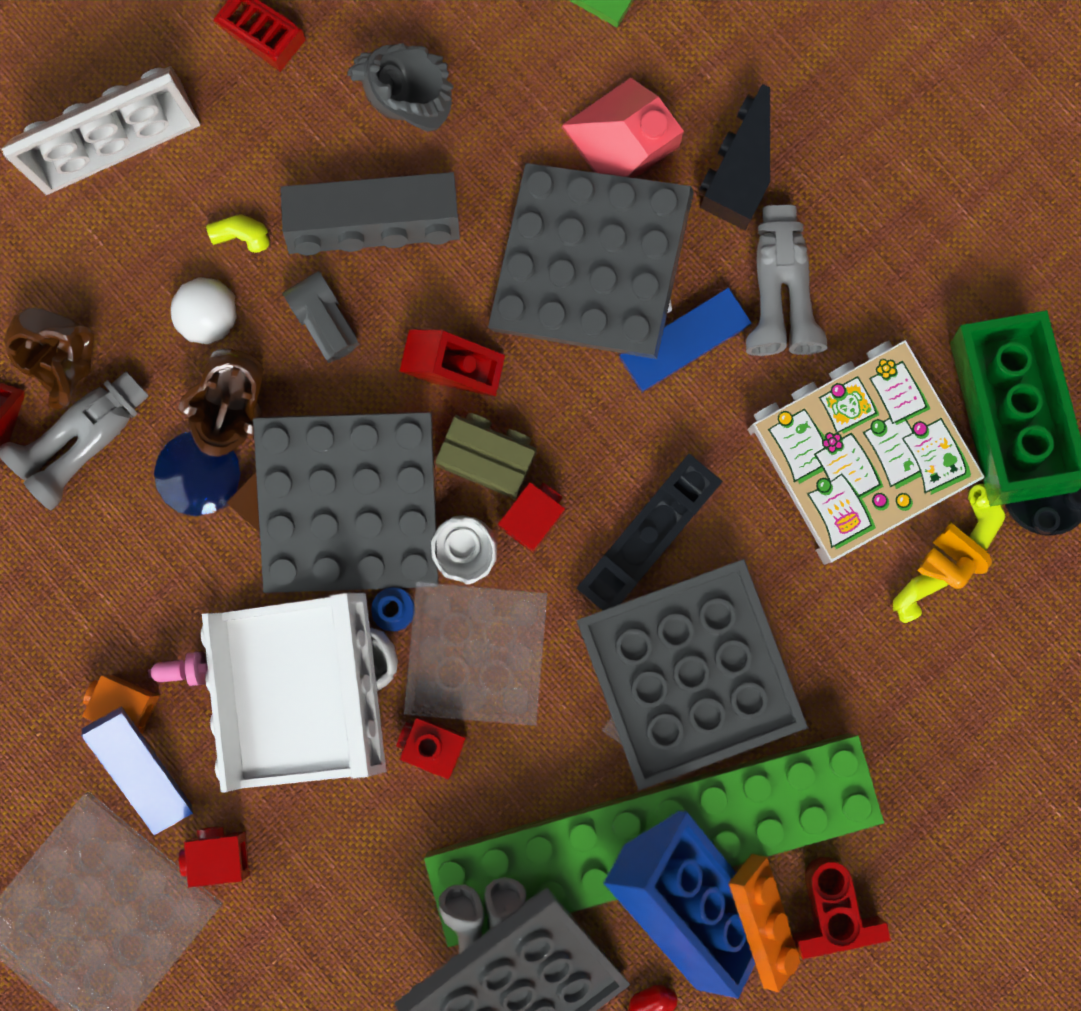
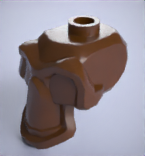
[4,308,94,410]
[178,349,264,457]

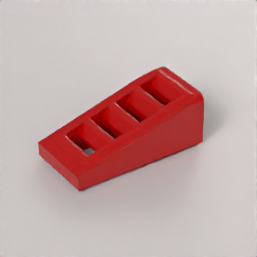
[213,0,306,72]

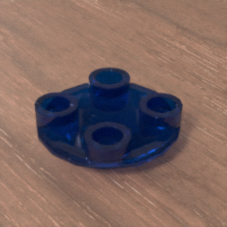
[154,432,241,517]

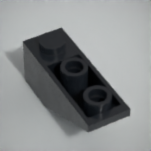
[698,84,770,231]

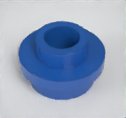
[371,587,415,632]

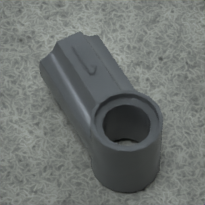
[282,271,360,363]

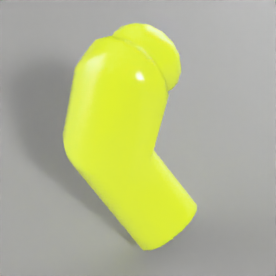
[206,214,270,253]
[968,484,1005,551]
[893,574,949,623]

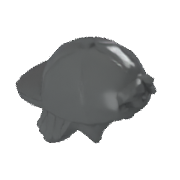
[347,43,453,131]

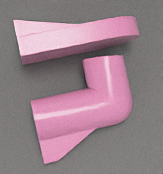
[148,652,208,686]

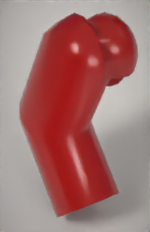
[627,985,678,1011]

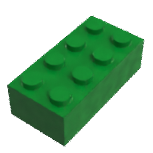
[950,310,1081,507]

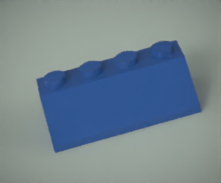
[603,811,755,999]

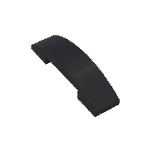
[576,454,723,611]

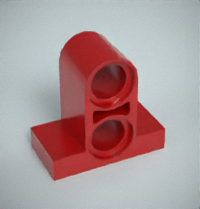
[792,857,891,959]

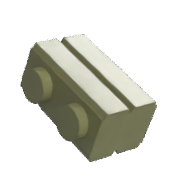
[435,412,537,500]

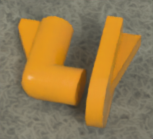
[917,523,992,589]

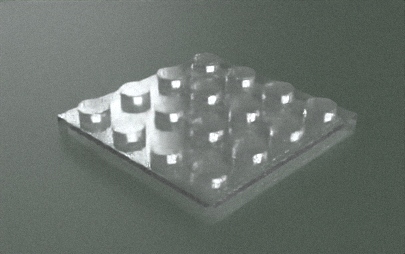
[0,792,223,1011]

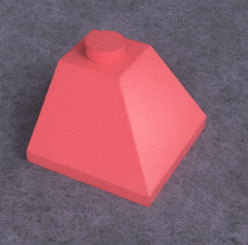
[562,78,684,178]

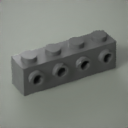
[281,172,460,255]

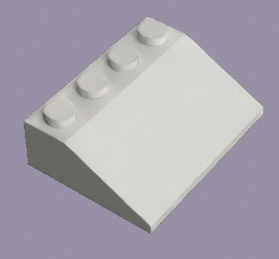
[2,66,201,195]

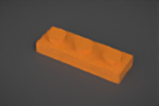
[729,854,800,992]

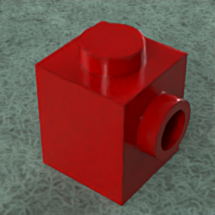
[498,482,565,554]
[396,716,467,780]
[179,826,250,888]

